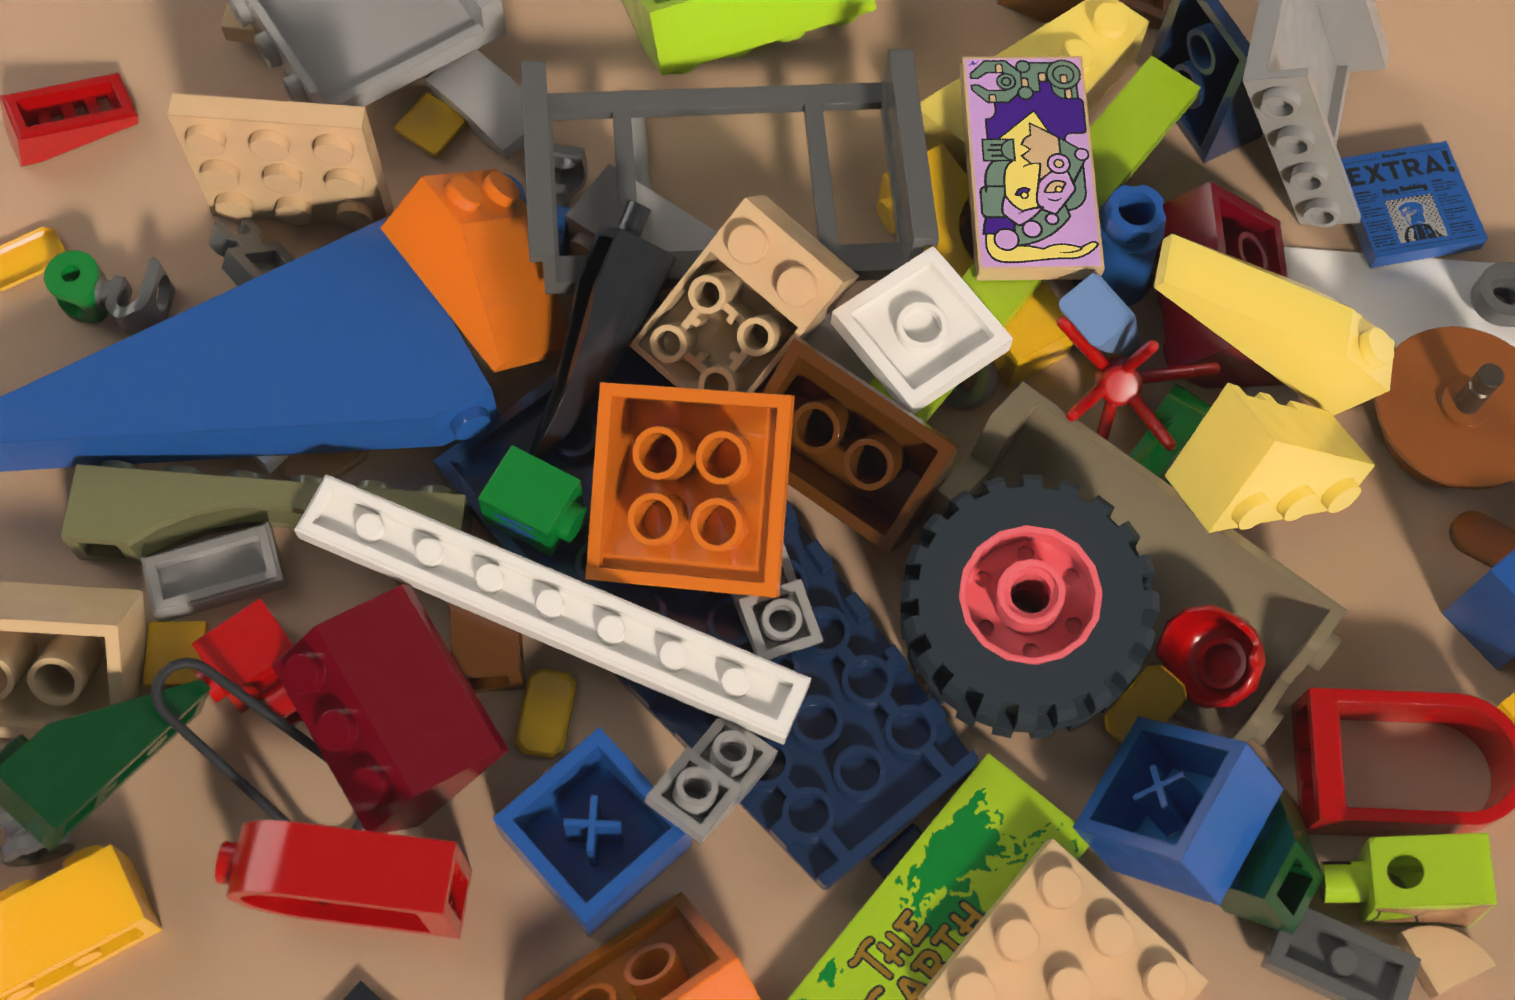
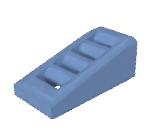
[1059,273,1141,357]

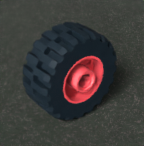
[900,474,1159,739]

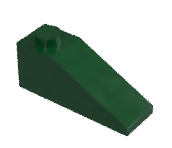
[0,679,211,852]

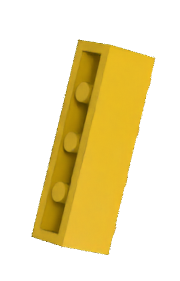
[0,844,163,1000]

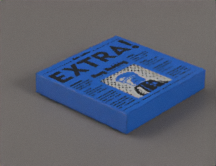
[1341,141,1488,268]

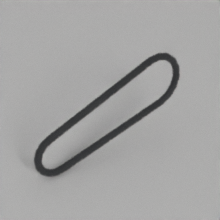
[151,658,363,830]

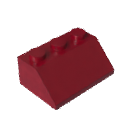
[1155,181,1288,389]
[272,584,509,833]

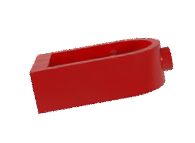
[1291,687,1515,837]
[215,820,472,939]

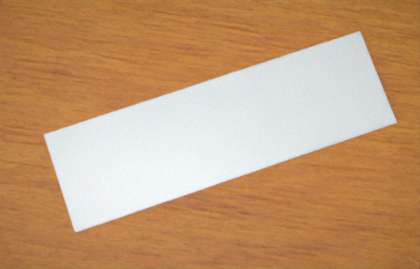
[1284,247,1515,348]

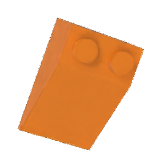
[381,169,568,373]

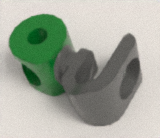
[44,250,175,336]

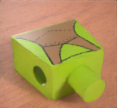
[1320,833,1497,928]

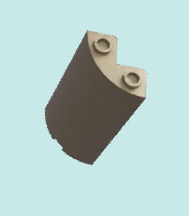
[918,382,1347,746]

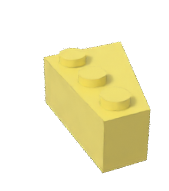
[1165,383,1375,533]

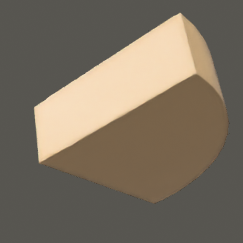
[1394,926,1497,999]

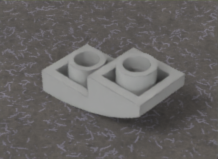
[426,49,524,160]
[730,542,823,661]
[644,717,778,844]

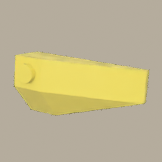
[1154,234,1395,416]

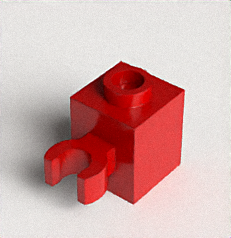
[191,598,303,726]

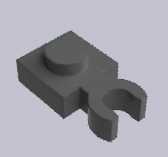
[209,218,295,286]

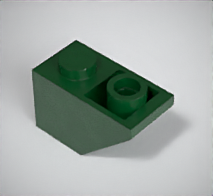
[1220,766,1324,935]

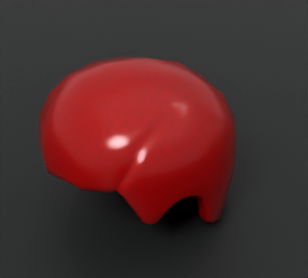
[1156,604,1266,709]

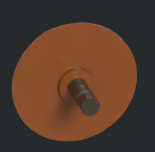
[1375,326,1515,490]

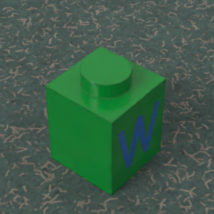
[478,445,587,557]

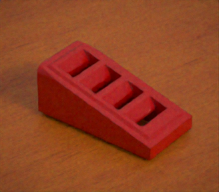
[0,73,139,167]

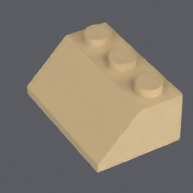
[0,582,147,739]

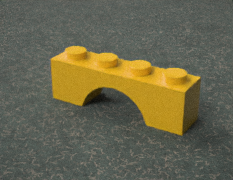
[876,143,1073,388]

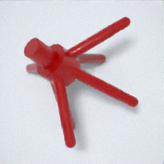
[1057,316,1221,451]

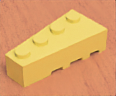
[920,0,1150,176]

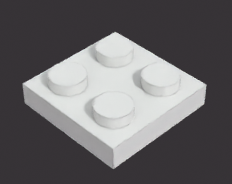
[830,246,1013,414]

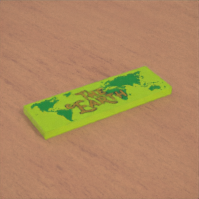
[787,753,1089,1000]

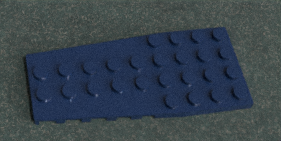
[433,327,978,890]

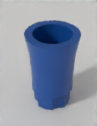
[1072,184,1166,307]

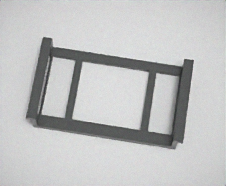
[521,49,939,294]

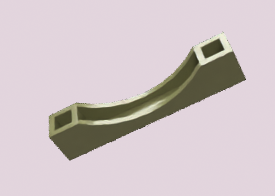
[60,460,473,585]

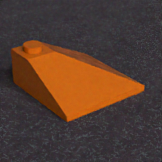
[585,382,795,598]

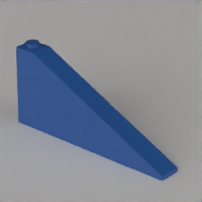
[0,215,500,472]

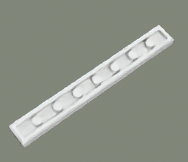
[294,474,811,745]

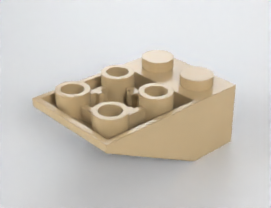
[630,194,859,393]

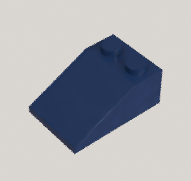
[1151,0,1263,163]

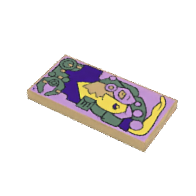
[960,56,1105,281]

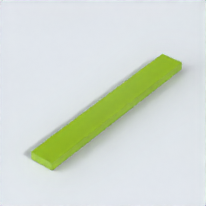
[870,55,1201,422]

